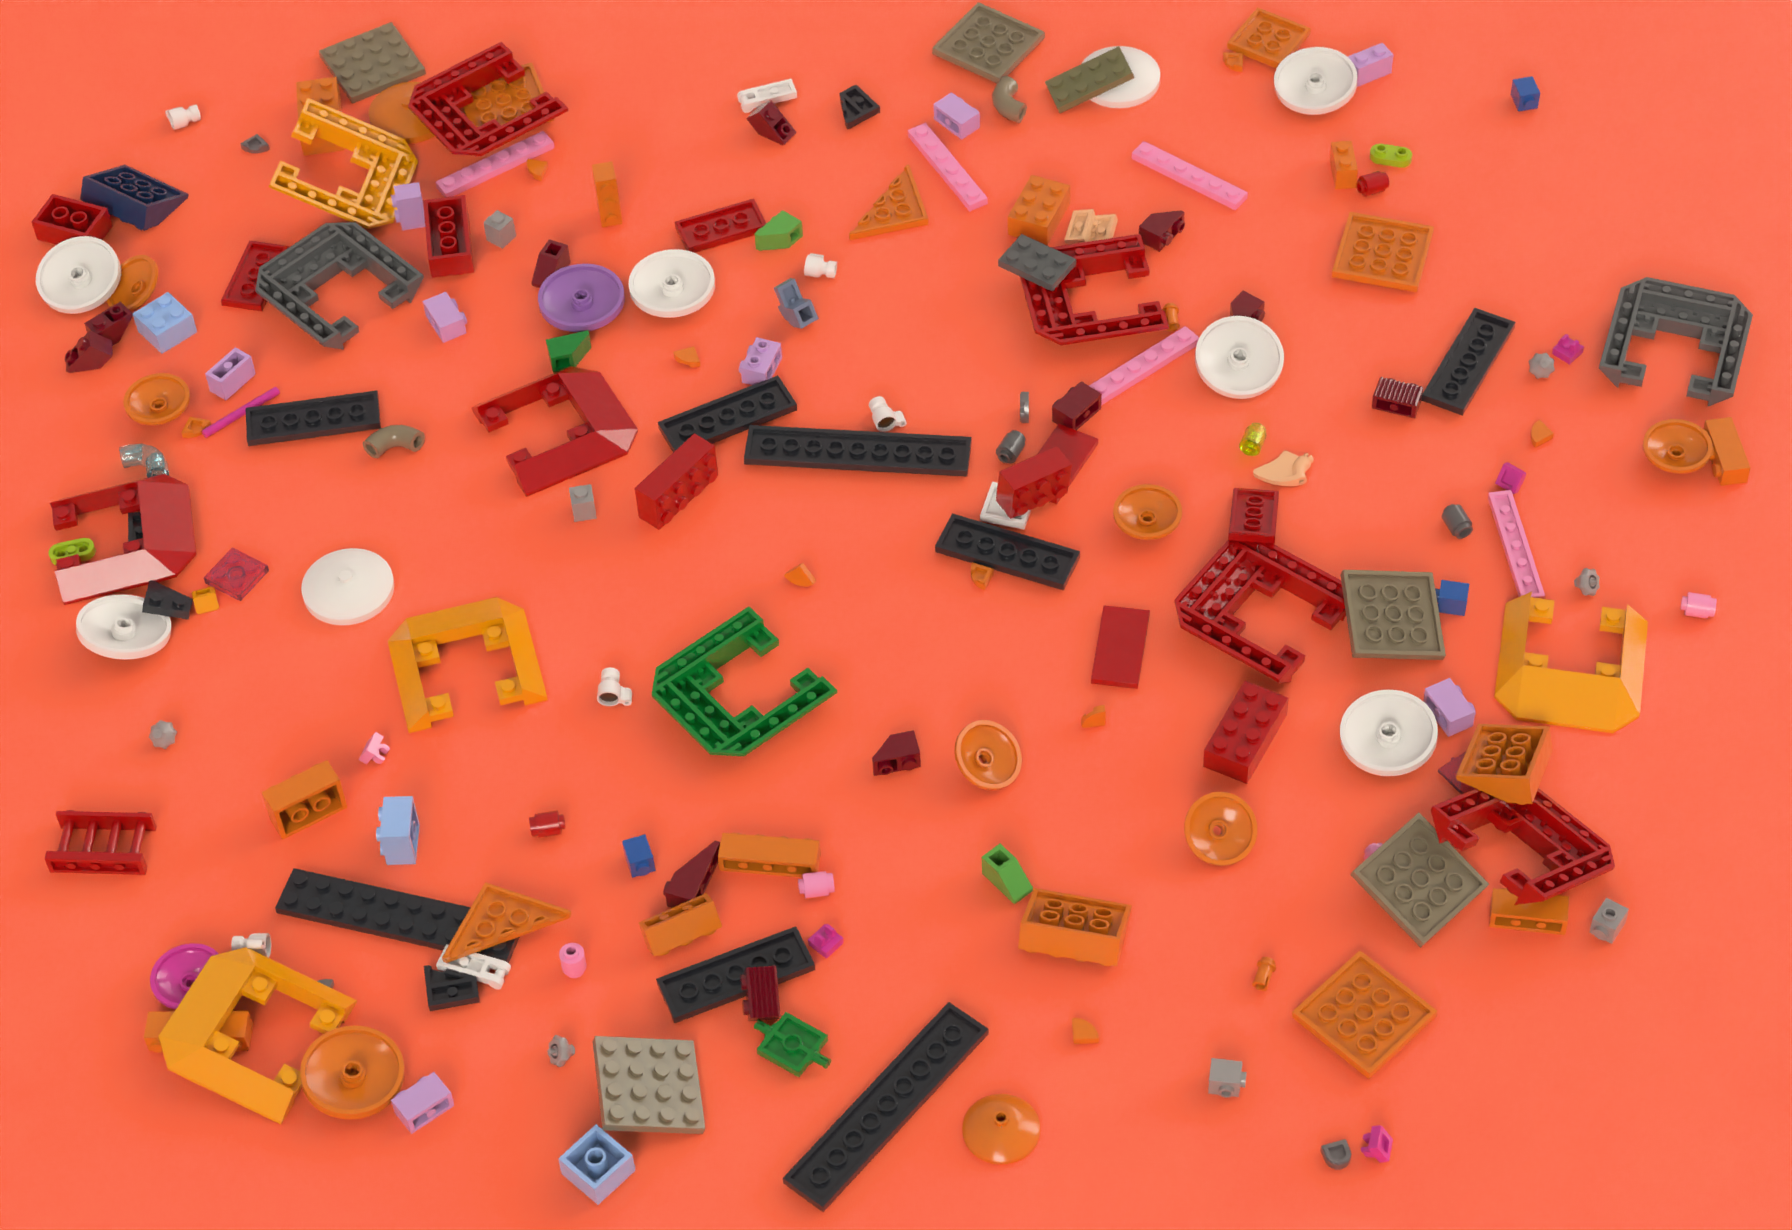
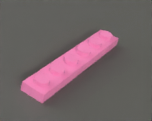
[908,123,988,212]
[435,131,555,197]
[1132,141,1248,211]
[1089,326,1199,405]
[1488,490,1545,599]

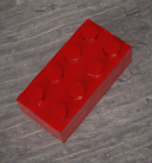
[423,195,474,278]
[634,433,718,530]
[1203,681,1289,784]

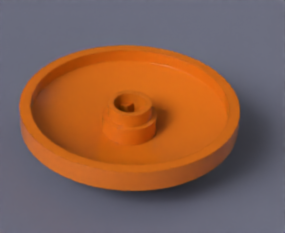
[368,82,434,144]
[300,1025,404,1119]

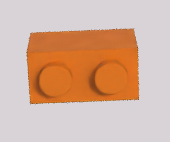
[1329,140,1358,190]

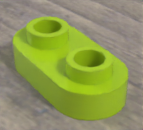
[1370,144,1412,168]
[48,538,96,565]

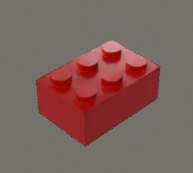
[31,194,113,245]
[996,446,1072,519]

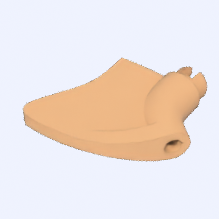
[1253,450,1314,486]

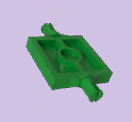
[754,1012,831,1078]

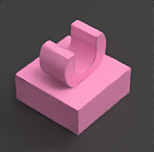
[358,732,390,764]

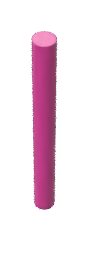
[202,386,280,438]

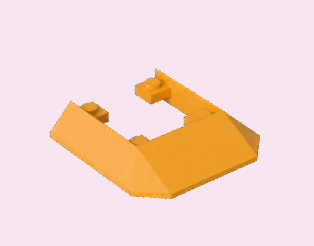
[269,98,418,229]
[1494,591,1648,733]
[387,597,548,733]
[159,947,357,1125]

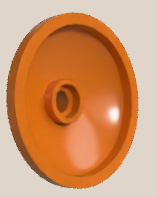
[106,255,158,311]
[123,373,190,425]
[1643,419,1713,473]
[1113,484,1182,540]
[954,720,1022,790]
[1184,792,1258,866]
[962,1094,1040,1165]

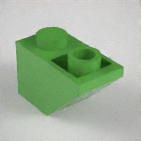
[754,210,803,251]
[981,844,1033,905]

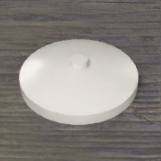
[1081,46,1160,108]
[1274,47,1357,115]
[36,236,121,314]
[629,249,715,318]
[1195,316,1284,399]
[301,548,395,625]
[76,595,171,659]
[1340,690,1438,776]

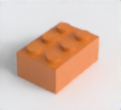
[1008,175,1071,245]
[261,760,348,840]

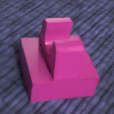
[1552,334,1584,365]
[1495,462,1526,494]
[808,924,844,959]
[1361,1125,1393,1163]

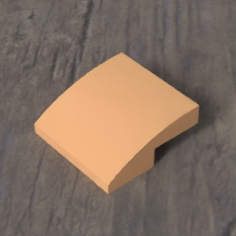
[1064,209,1118,244]

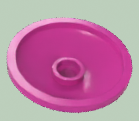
[150,943,219,1009]

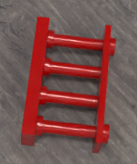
[44,810,157,875]

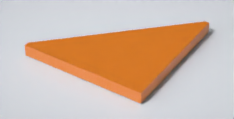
[849,164,929,240]
[442,882,572,963]

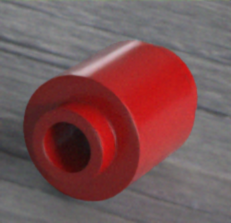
[1356,171,1390,197]
[529,810,566,838]

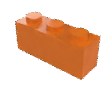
[592,161,623,228]
[1703,417,1751,486]
[1489,888,1569,935]
[638,893,722,957]

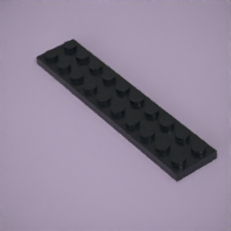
[744,425,972,477]
[275,868,520,963]
[783,1002,989,1212]

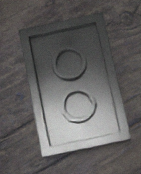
[998,234,1076,291]

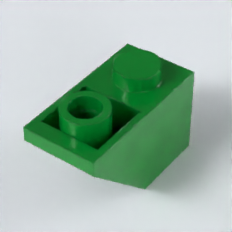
[546,330,591,373]

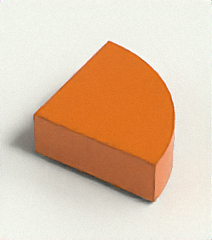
[1223,52,1243,72]
[527,159,548,181]
[673,346,700,367]
[181,417,211,438]
[1531,419,1554,448]
[971,562,994,590]
[784,563,817,587]
[1081,705,1106,728]
[1072,1018,1099,1044]

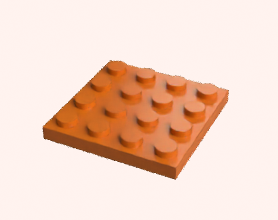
[462,62,554,127]
[1332,212,1434,293]
[1292,950,1438,1079]

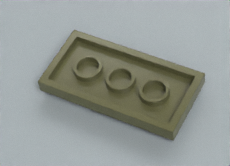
[1045,46,1135,113]

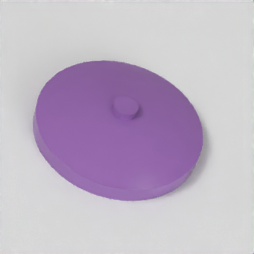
[538,264,625,332]

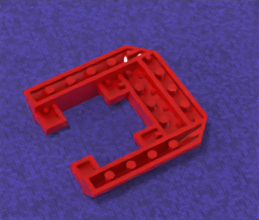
[408,41,568,157]
[1020,234,1169,346]
[471,366,638,497]
[49,474,197,605]
[1174,540,1346,683]
[1431,788,1615,905]

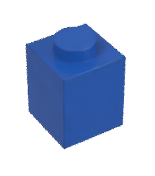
[1511,76,1540,111]
[1435,580,1469,616]
[622,834,656,878]

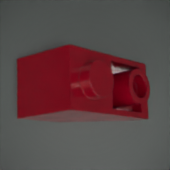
[746,100,796,145]
[1139,210,1185,252]
[531,239,571,288]
[1230,290,1265,321]
[84,302,133,346]
[64,330,113,373]
[872,730,921,776]

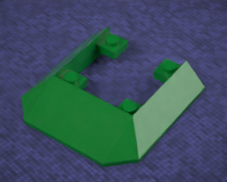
[652,606,838,757]

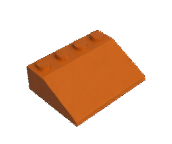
[1456,724,1553,805]
[1018,888,1132,966]

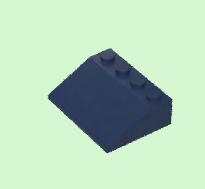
[80,165,189,230]

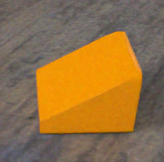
[191,586,219,614]

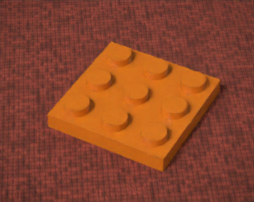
[1227,7,1311,69]

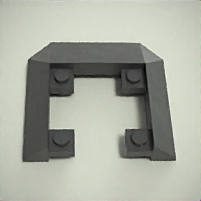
[256,222,424,350]
[1599,277,1753,407]

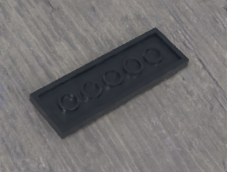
[1421,308,1516,416]
[658,376,797,452]
[246,390,381,446]
[935,513,1080,591]
[656,926,816,1023]

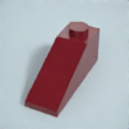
[663,840,720,908]

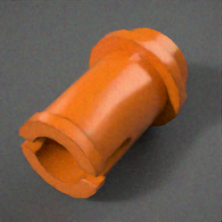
[1162,303,1180,331]
[1252,957,1277,991]

